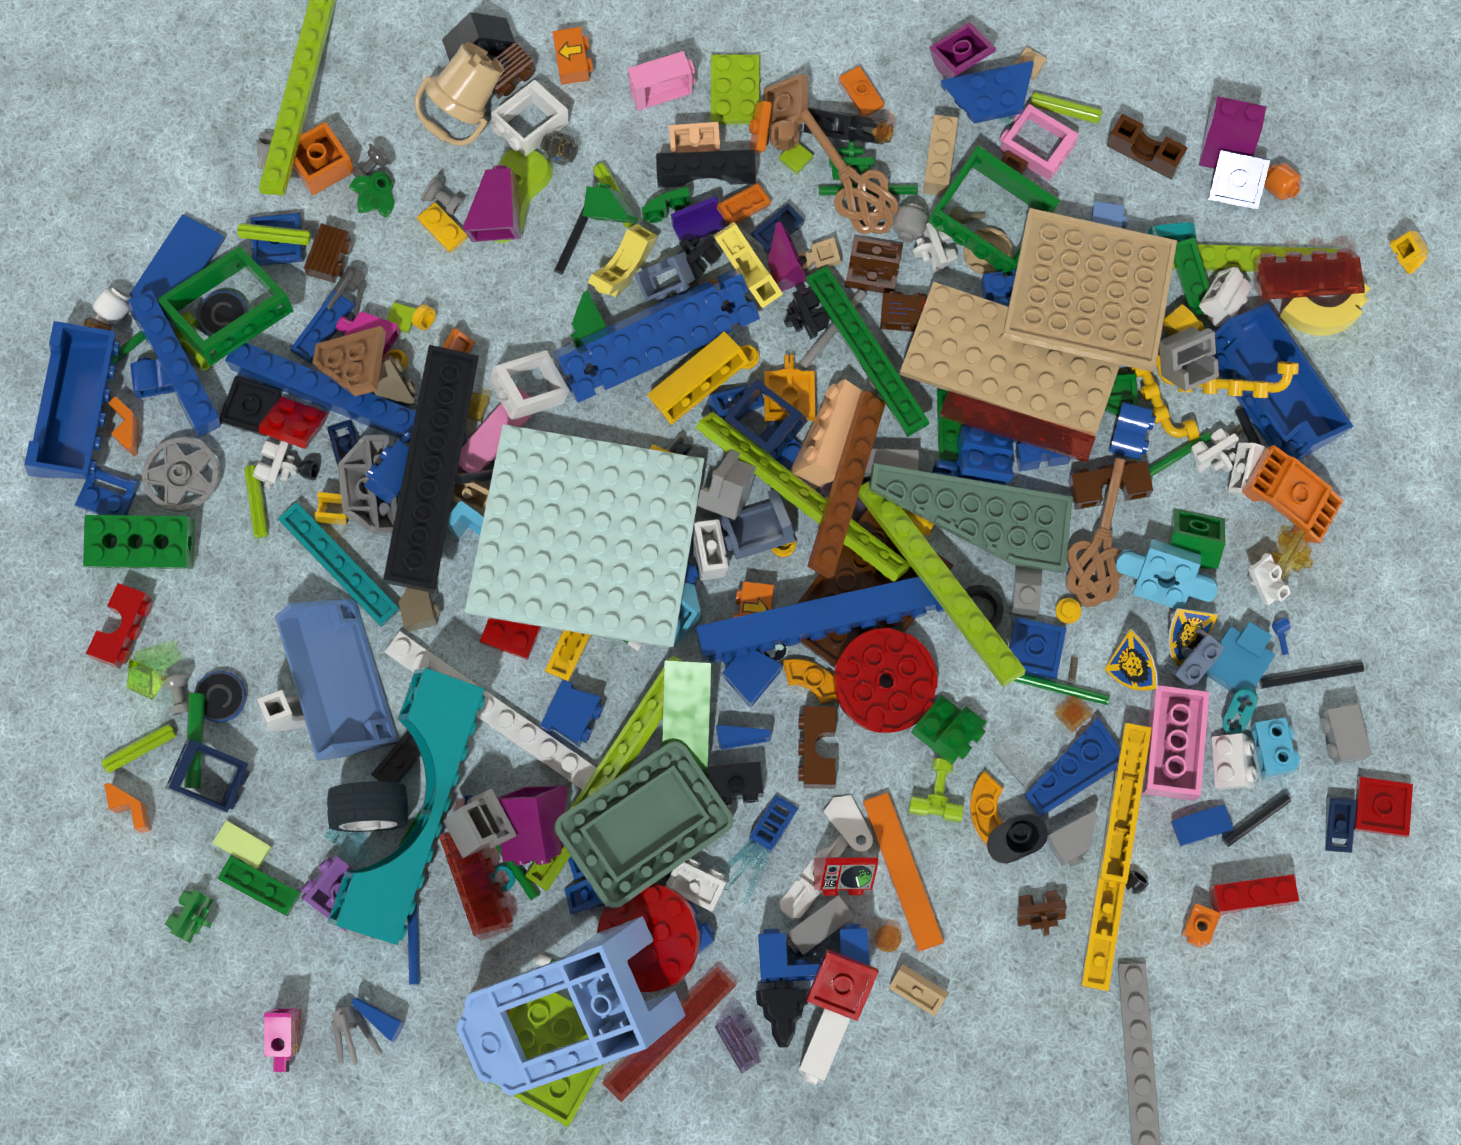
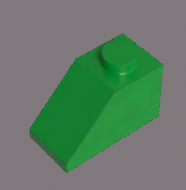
[583,183,638,224]
[570,290,607,348]

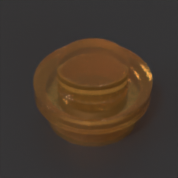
[875,925,902,953]

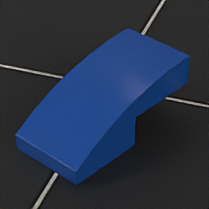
[1171,804,1234,847]

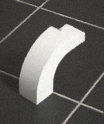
[257,690,307,732]

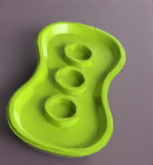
[494,148,553,243]

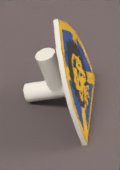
[1168,608,1218,667]
[1105,629,1158,691]

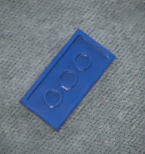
[129,214,225,312]

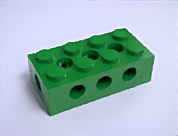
[83,515,195,569]

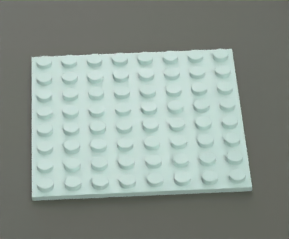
[465,424,704,648]

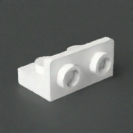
[666,858,728,912]

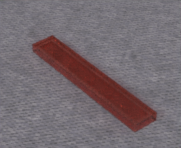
[940,391,1096,462]
[602,967,736,1103]

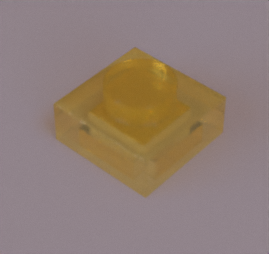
[468,391,490,423]

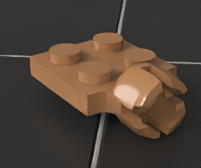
[764,74,808,151]

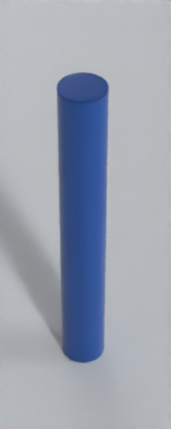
[407,904,420,985]

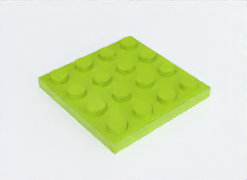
[474,992,605,1128]

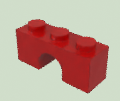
[86,583,152,669]
[1209,874,1299,914]

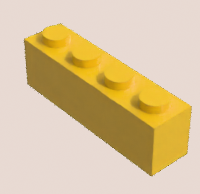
[647,331,749,425]

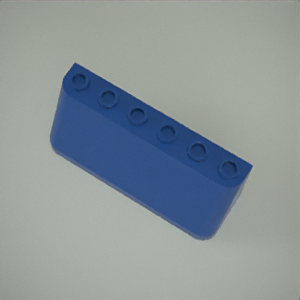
[1212,304,1354,460]
[24,321,120,479]

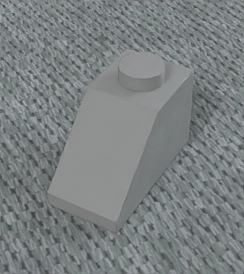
[1010,566,1042,618]
[1047,810,1097,868]

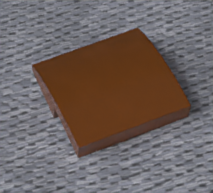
[845,237,903,293]

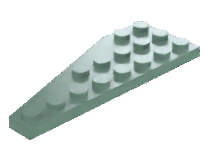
[869,463,1073,573]

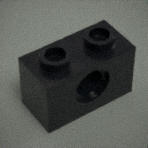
[708,762,763,805]

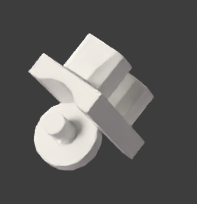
[913,223,957,274]
[1191,428,1239,473]
[253,440,298,489]
[1247,553,1291,606]

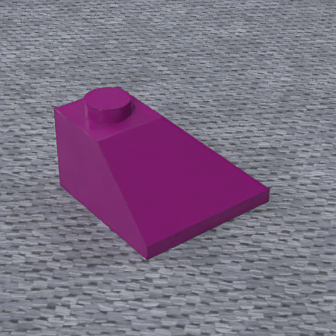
[768,222,807,292]

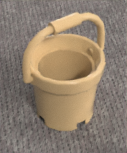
[414,42,504,146]

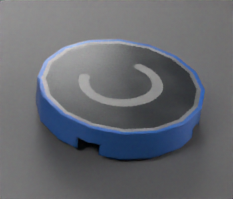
[198,291,248,336]
[194,671,247,723]

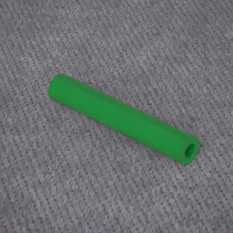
[184,693,205,788]

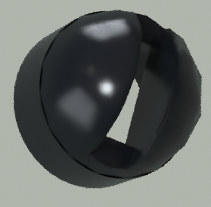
[298,459,320,481]
[1125,870,1149,894]

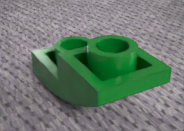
[642,187,690,223]

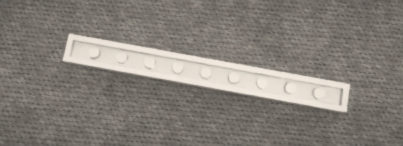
[384,631,597,790]

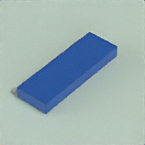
[290,290,355,364]

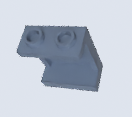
[717,489,795,560]

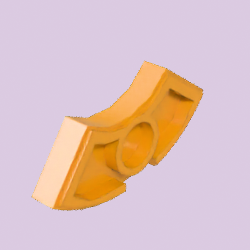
[783,659,837,705]
[970,771,1003,845]

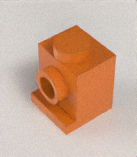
[1181,903,1221,948]

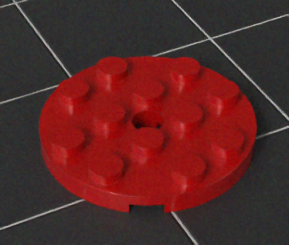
[833,628,938,733]
[597,884,700,992]

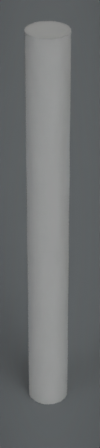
[798,289,867,370]

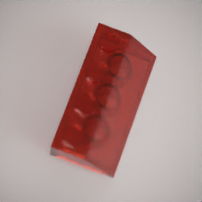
[1253,248,1365,300]
[439,832,514,941]

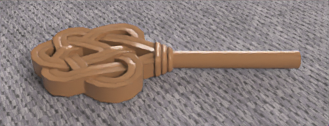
[799,109,898,235]
[1065,458,1125,607]

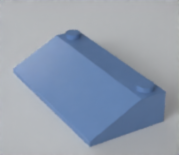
[275,599,398,761]

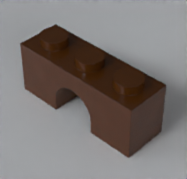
[1107,114,1188,180]
[1069,460,1153,510]
[798,706,836,789]

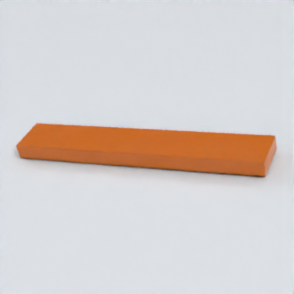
[863,793,944,952]

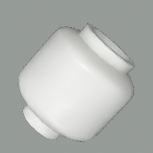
[93,287,130,326]

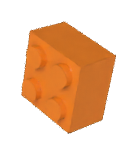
[293,122,353,196]

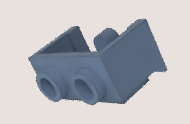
[634,251,695,302]
[1164,627,1225,688]

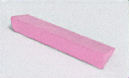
[458,386,532,473]

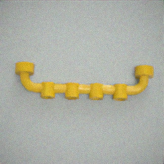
[1156,353,1299,398]
[1131,367,1199,441]

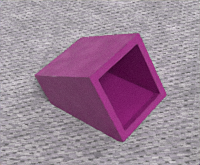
[1198,96,1267,169]
[463,165,521,242]
[497,785,567,865]

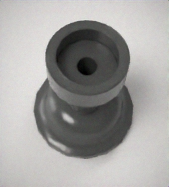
[351,143,392,177]

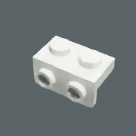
[1212,733,1257,790]

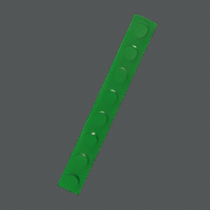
[805,266,929,437]

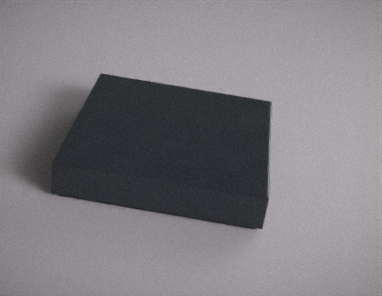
[219,376,283,437]

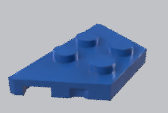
[940,61,1034,124]

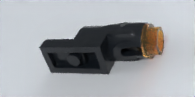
[803,107,893,145]

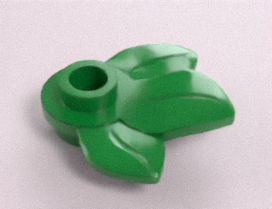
[349,172,395,218]

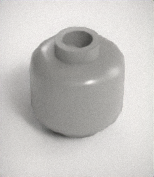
[893,203,928,243]

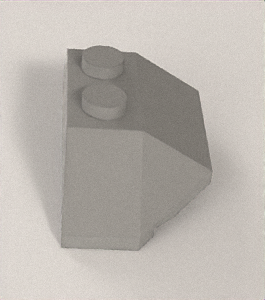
[338,435,397,534]

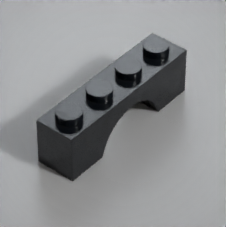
[656,149,756,188]

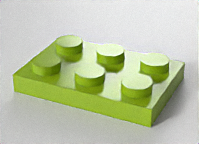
[711,55,759,124]

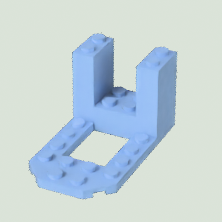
[456,916,686,1096]

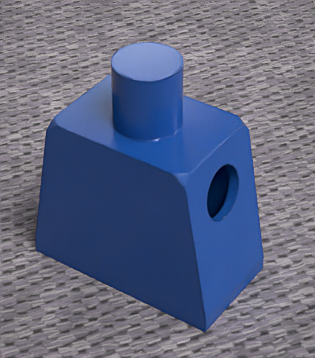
[722,650,782,708]

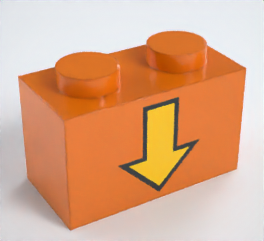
[552,27,593,85]
[734,582,774,618]

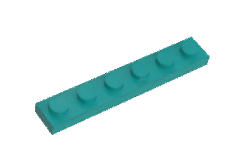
[278,502,400,627]

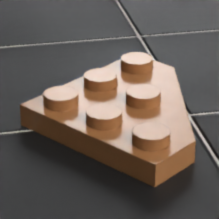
[312,326,386,396]

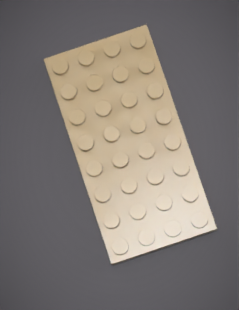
[900,282,1120,441]

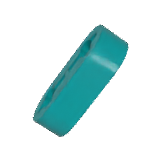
[1148,222,1197,242]
[1222,687,1258,735]

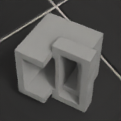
[1159,327,1219,391]
[697,450,756,520]
[443,788,517,858]

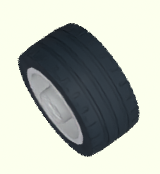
[327,781,408,832]

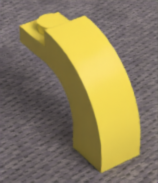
[714,222,783,308]
[588,224,658,298]
[1279,283,1371,336]

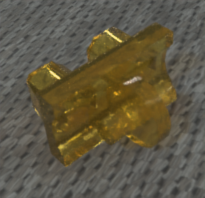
[1269,529,1313,581]

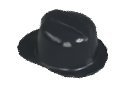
[987,814,1048,864]

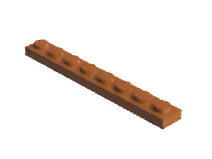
[807,390,885,578]

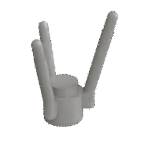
[331,1006,382,1065]

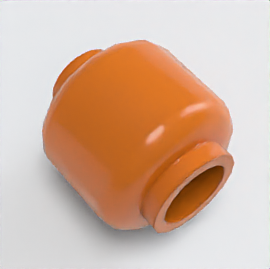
[1264,163,1302,200]

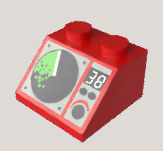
[814,857,878,896]

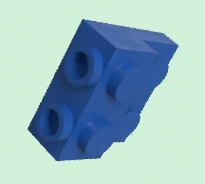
[957,424,1014,482]

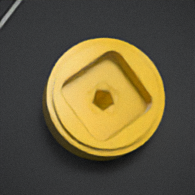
[412,304,436,331]

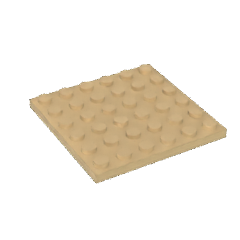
[1002,208,1177,372]

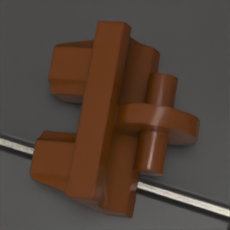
[1017,890,1067,936]

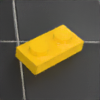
[417,202,468,254]

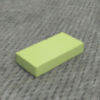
[212,820,272,870]

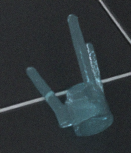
[718,841,769,904]

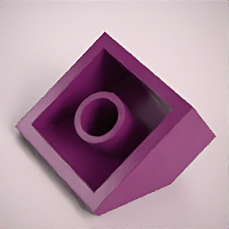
[929,22,996,79]

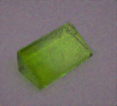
[127,659,166,700]

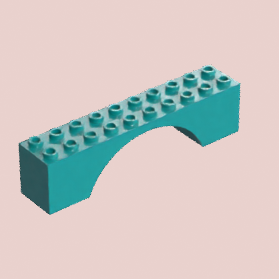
[327,668,486,945]

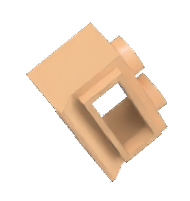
[669,122,720,153]

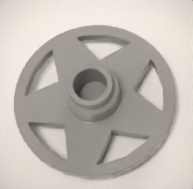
[142,437,219,511]

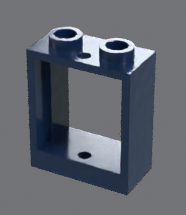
[725,379,808,460]
[165,739,250,813]

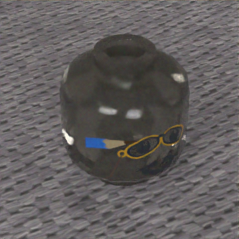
[540,130,578,166]

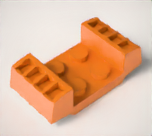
[1241,445,1344,543]

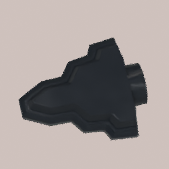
[755,981,809,1048]

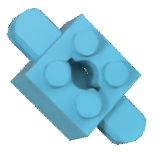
[1116,539,1218,609]

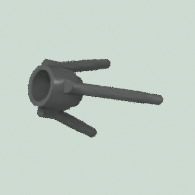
[322,266,367,321]

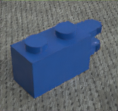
[364,430,411,504]

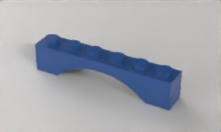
[128,290,220,438]

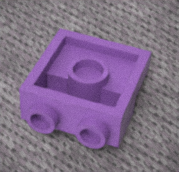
[301,855,354,931]

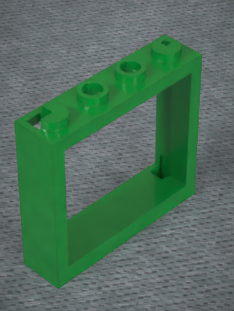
[927,146,1060,276]
[156,246,294,366]

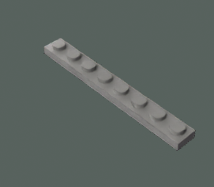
[1118,963,1160,1145]

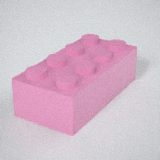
[1142,685,1210,801]

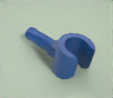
[1272,617,1291,655]

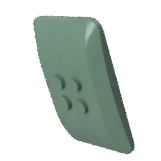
[554,742,733,908]

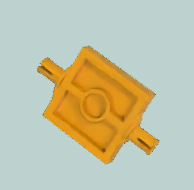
[764,354,815,422]

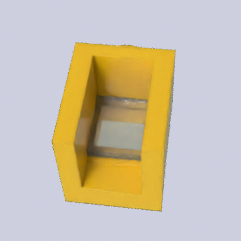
[315,492,351,525]

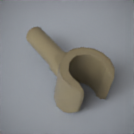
[949,207,985,224]

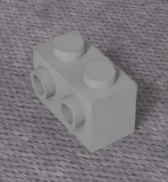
[1320,704,1372,765]

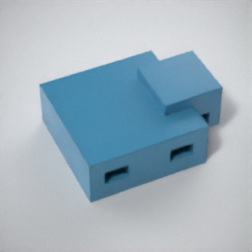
[1204,622,1276,701]

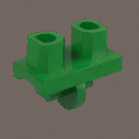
[829,140,874,180]
[165,890,213,943]

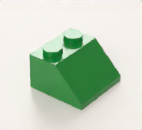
[1168,508,1226,569]

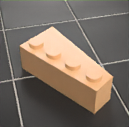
[790,379,863,490]

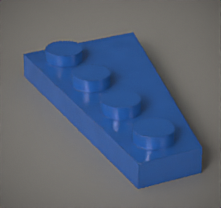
[1025,718,1120,818]

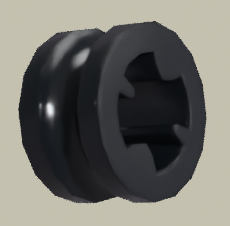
[669,438,692,455]

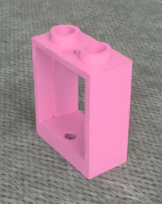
[628,51,696,111]
[1000,104,1079,181]

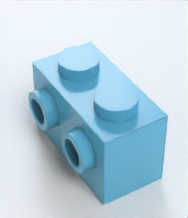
[1250,717,1300,778]

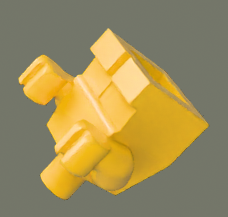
[1390,231,1430,274]
[1164,304,1205,336]

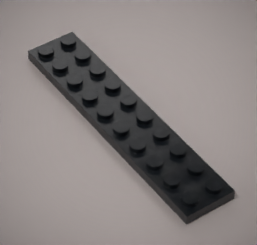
[382,345,479,593]

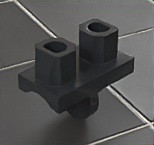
[677,235,722,281]
[784,290,828,340]

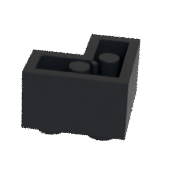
[442,12,515,61]

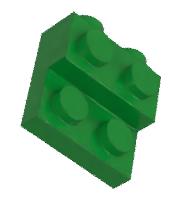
[911,695,986,765]

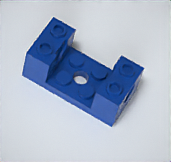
[758,924,870,983]

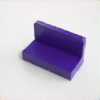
[671,196,727,241]

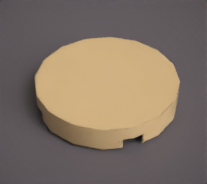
[963,228,1013,275]

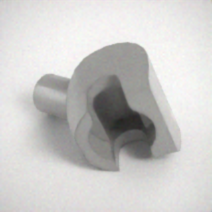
[256,132,273,170]

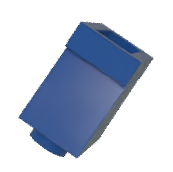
[540,679,604,748]

